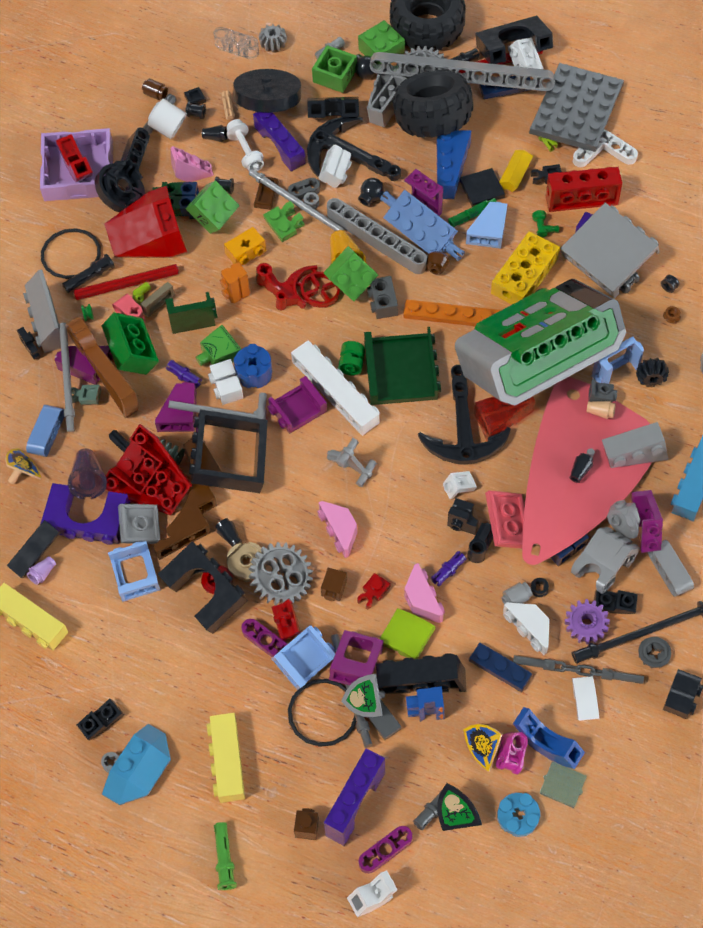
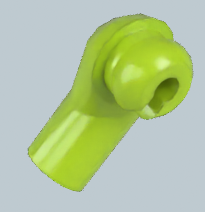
[132,282,151,305]

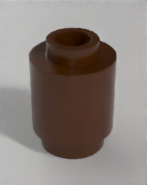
[142,78,168,100]

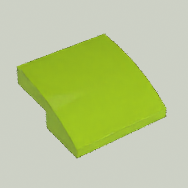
[380,608,436,659]

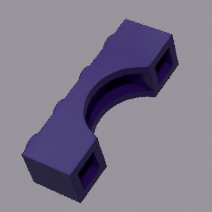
[253,112,306,171]

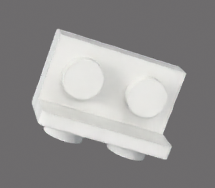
[508,38,544,69]

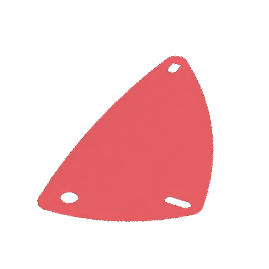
[522,377,652,565]

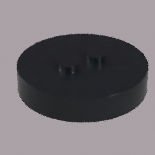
[233,69,301,113]

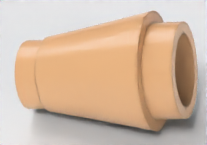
[587,401,616,420]

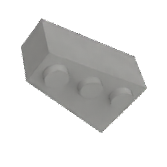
[367,73,407,127]
[602,422,668,468]

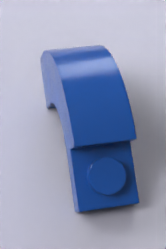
[513,707,585,769]

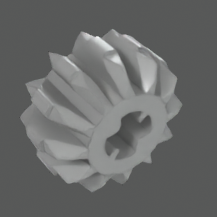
[259,24,287,52]

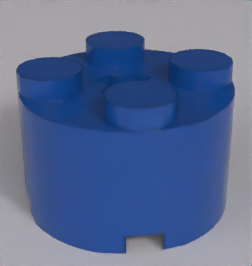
[234,344,273,388]

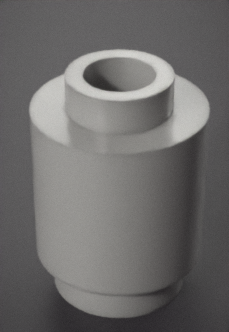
[501,582,533,604]

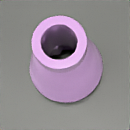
[27,556,56,585]

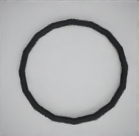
[41,228,101,279]
[288,679,357,747]

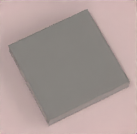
[118,504,161,544]

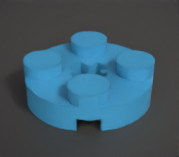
[497,793,540,837]

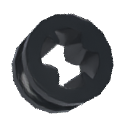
[661,275,679,293]
[531,578,549,598]

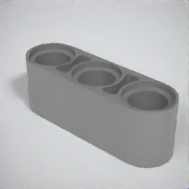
[648,540,694,597]

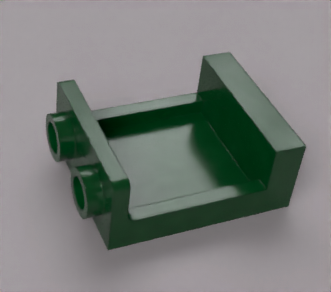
[165,292,218,334]

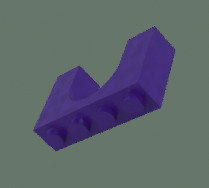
[40,483,130,545]
[324,748,385,846]

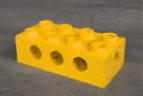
[491,231,560,305]

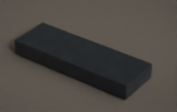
[7,520,61,578]

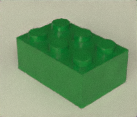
[101,312,159,375]

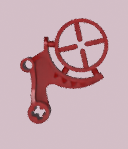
[256,263,340,311]

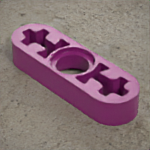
[241,619,287,657]
[358,826,412,874]

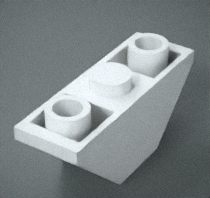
[503,602,550,655]

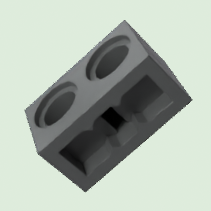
[367,276,398,319]

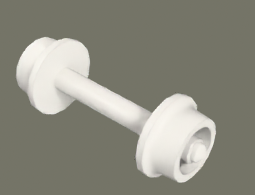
[226,119,264,171]

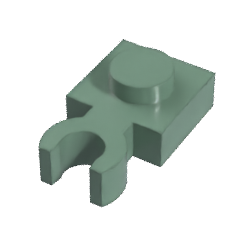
[71,385,102,405]

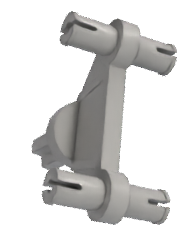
[327,438,377,487]

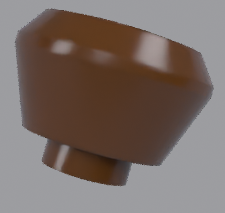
[427,251,450,275]

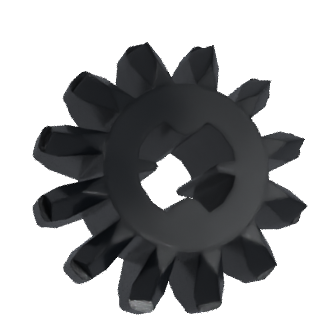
[636,358,669,387]

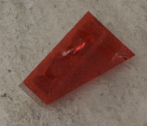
[474,396,535,441]

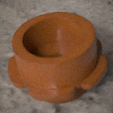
[663,306,681,323]

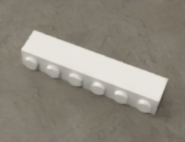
[291,340,380,436]

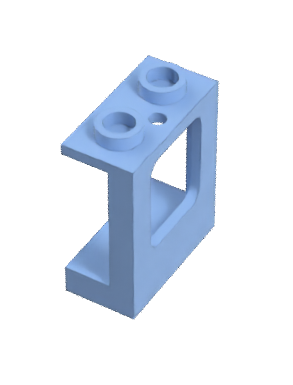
[592,336,644,384]
[108,541,160,602]

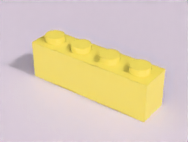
[0,583,68,650]
[207,713,245,803]

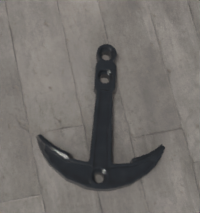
[307,117,401,181]
[418,365,511,465]

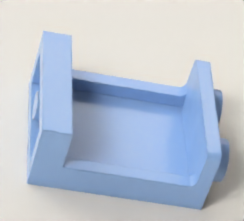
[271,625,336,690]

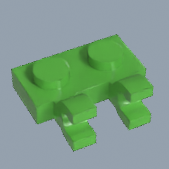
[263,201,305,242]

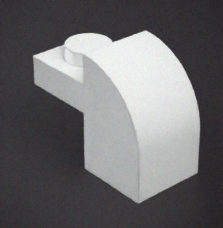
[347,871,397,917]

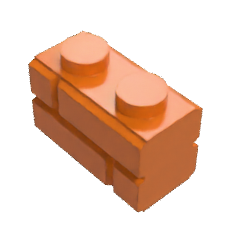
[219,262,250,304]

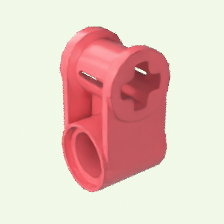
[112,294,145,323]

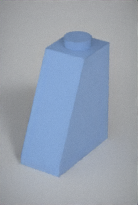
[466,202,507,249]

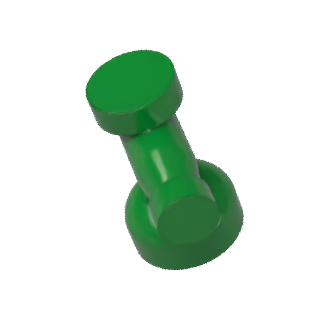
[532,210,559,238]

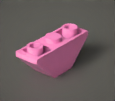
[170,146,214,182]
[317,501,357,558]
[404,563,445,623]

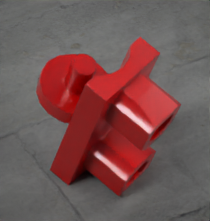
[271,599,301,641]

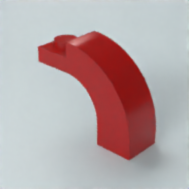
[56,134,93,182]

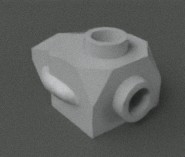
[607,500,640,539]

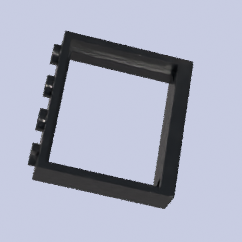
[189,409,268,494]

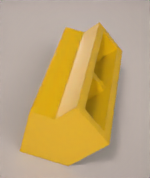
[499,150,533,192]

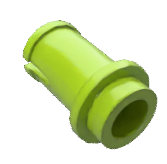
[538,137,558,152]

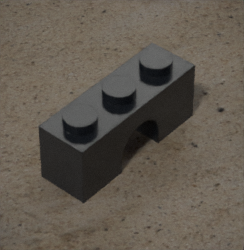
[307,97,359,118]

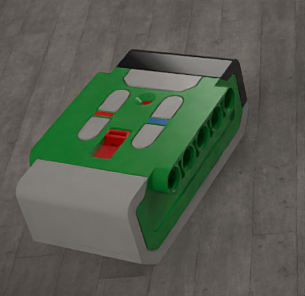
[455,279,626,406]

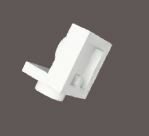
[443,471,477,499]

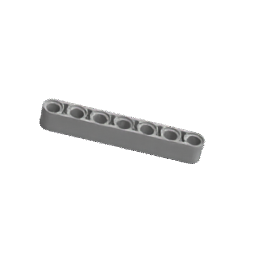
[327,198,427,274]

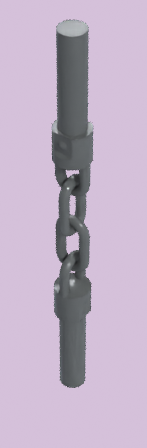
[513,655,644,684]

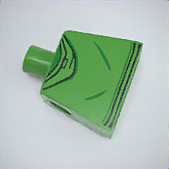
[195,325,241,366]

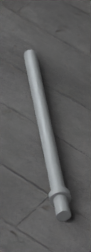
[249,169,345,231]

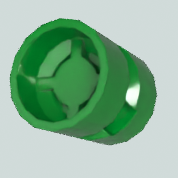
[338,341,365,376]

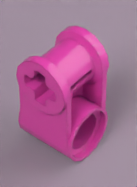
[496,732,528,775]

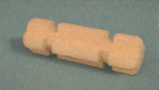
[221,90,235,120]

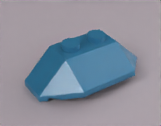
[102,724,171,805]

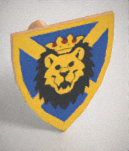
[5,448,41,484]
[463,724,502,772]

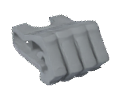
[571,527,640,594]

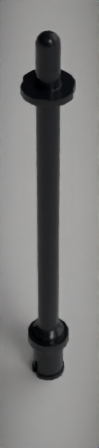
[571,601,703,664]

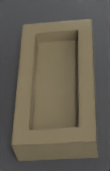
[141,282,175,317]

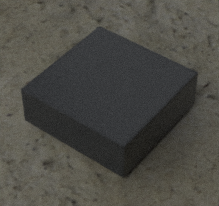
[184,87,206,105]

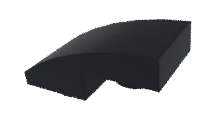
[594,590,638,614]
[76,699,125,741]

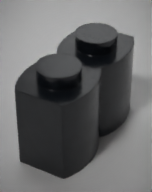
[663,669,703,719]

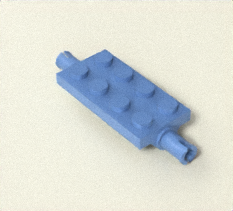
[380,189,465,261]

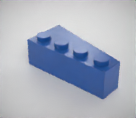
[436,130,472,199]

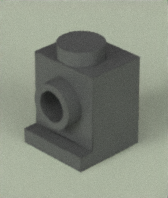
[588,379,617,403]

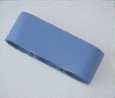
[26,405,64,457]

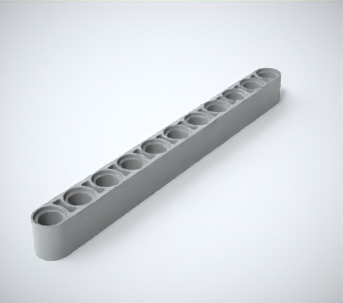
[370,52,554,91]

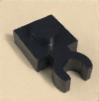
[531,164,562,184]
[17,327,40,360]

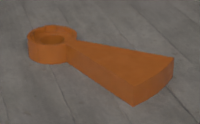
[65,316,138,418]

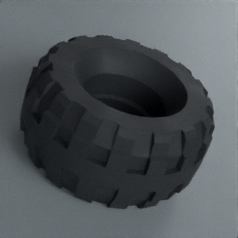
[390,0,466,51]
[393,70,473,138]

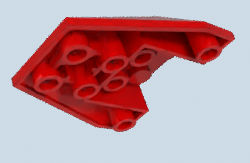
[104,186,187,258]
[100,424,192,515]

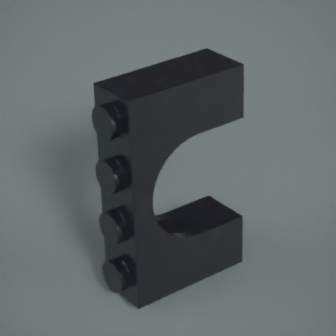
[475,15,553,64]
[158,541,248,634]

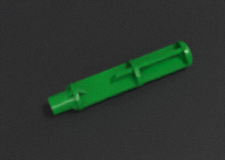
[448,198,497,227]

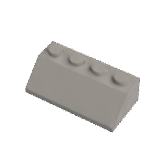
[23,269,61,353]

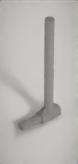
[168,393,267,420]

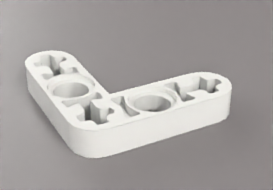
[573,130,638,167]

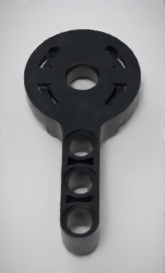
[95,127,150,213]

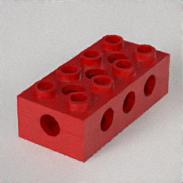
[545,166,623,212]

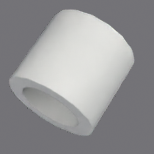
[148,99,187,140]

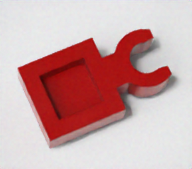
[357,573,391,610]

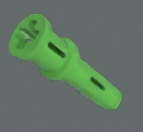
[214,822,237,890]

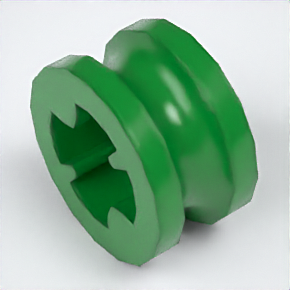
[81,304,94,321]

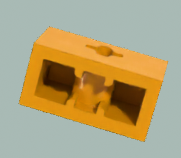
[224,227,266,265]

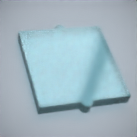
[539,762,587,808]

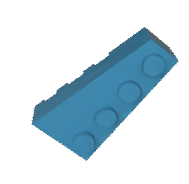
[670,435,703,522]

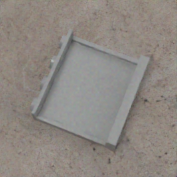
[560,203,660,299]

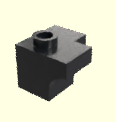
[447,498,478,535]

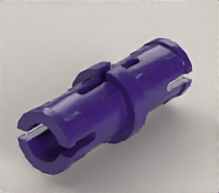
[166,360,202,389]
[431,551,466,587]

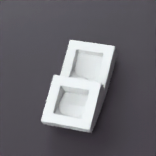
[572,676,600,721]

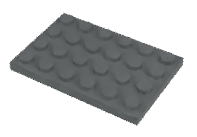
[529,63,624,152]

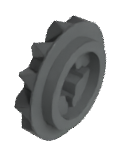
[638,637,671,669]

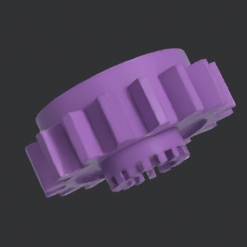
[564,599,610,645]

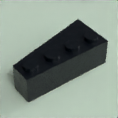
[376,653,466,694]

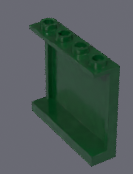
[364,327,441,405]

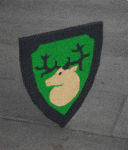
[437,783,482,831]

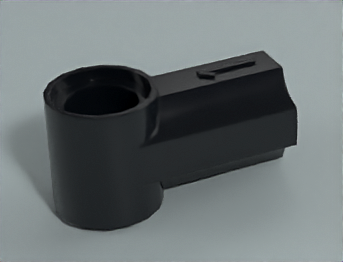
[468,523,493,563]

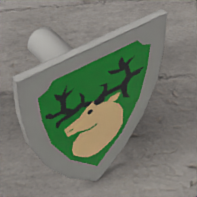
[341,674,385,717]

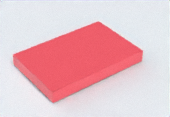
[485,490,525,549]

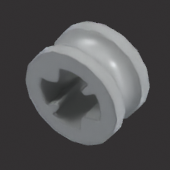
[303,192,319,209]
[101,752,119,773]

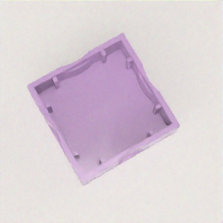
[40,128,113,201]

